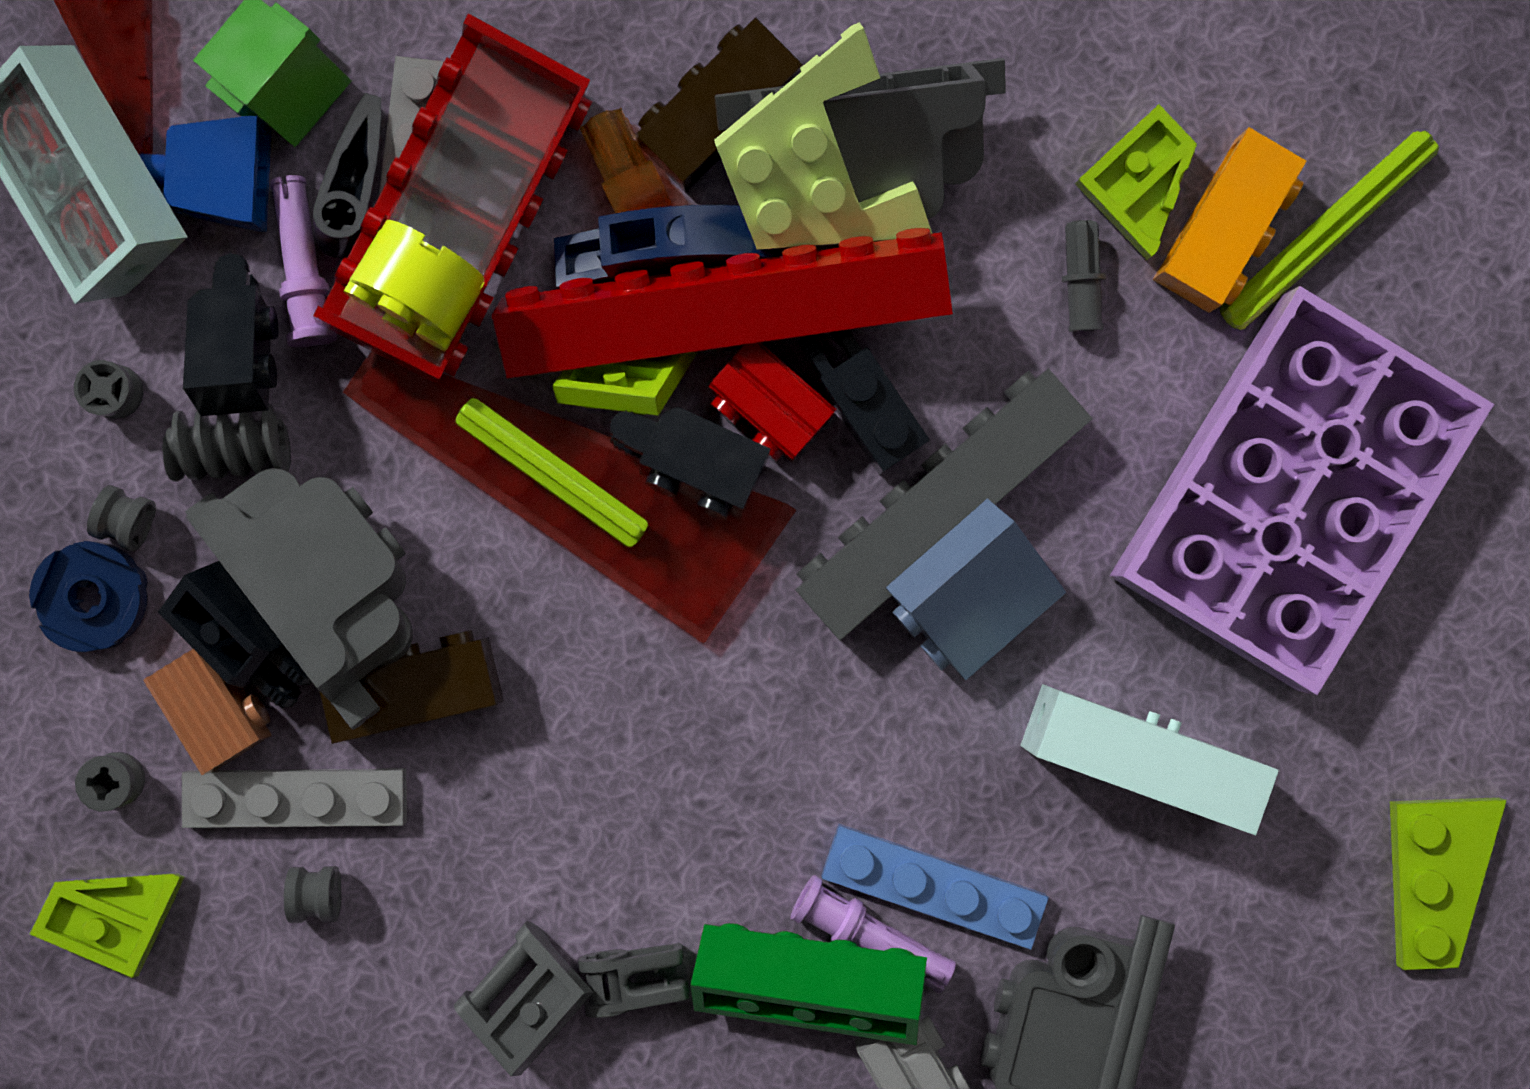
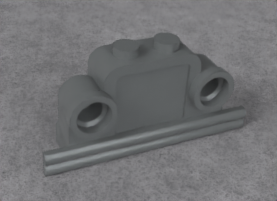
[715,58,1006,219]
[185,469,413,730]
[981,915,1175,1089]

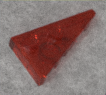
[54,0,153,154]

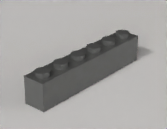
[794,368,1093,641]

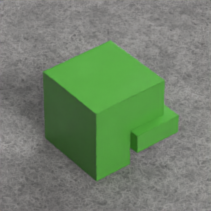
[193,0,352,147]

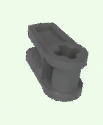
[578,943,689,1018]

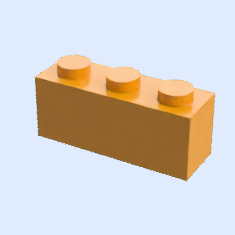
[1153,127,1307,313]

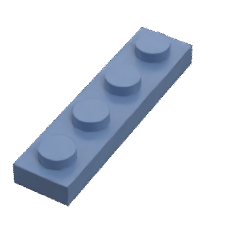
[821,824,1049,950]

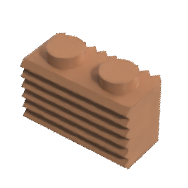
[143,649,272,775]

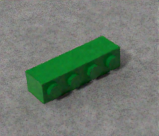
[691,923,927,1046]

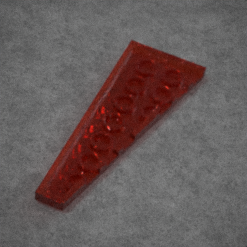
[342,351,796,644]

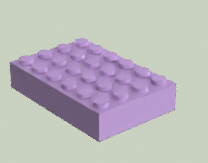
[1110,286,1494,695]

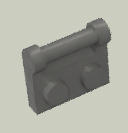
[454,921,594,1076]

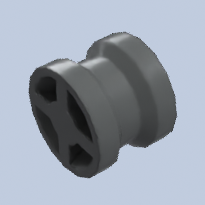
[74,360,144,419]
[87,485,156,551]
[75,752,145,812]
[284,866,341,923]

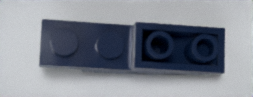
[554,205,781,289]

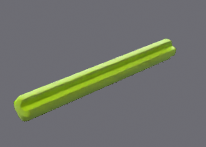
[1220,131,1439,330]

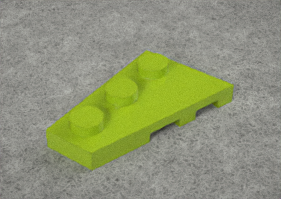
[1390,797,1507,970]

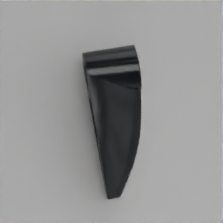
[313,93,381,258]

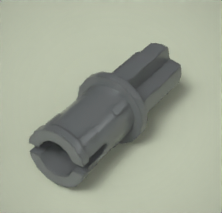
[1062,220,1106,332]

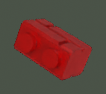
[709,342,837,462]

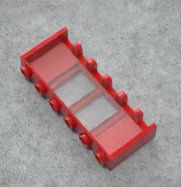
[313,13,593,384]

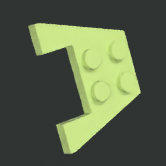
[714,22,932,250]

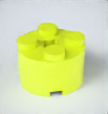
[343,220,485,351]

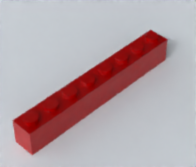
[492,228,953,378]

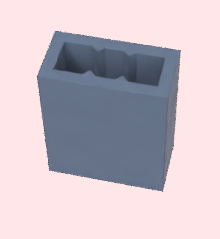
[886,499,1066,681]

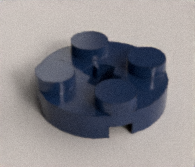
[29,541,148,652]

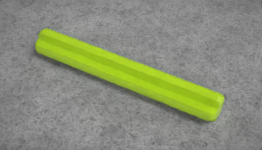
[455,398,648,548]

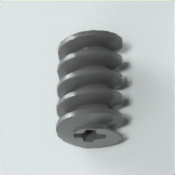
[162,404,291,482]

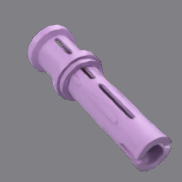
[270,175,337,347]
[790,875,956,993]

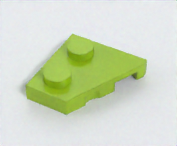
[1075,104,1197,260]
[553,351,698,416]
[30,873,184,978]

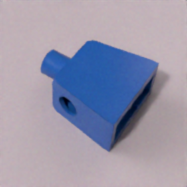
[139,116,272,232]

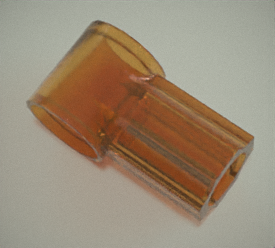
[579,108,672,213]

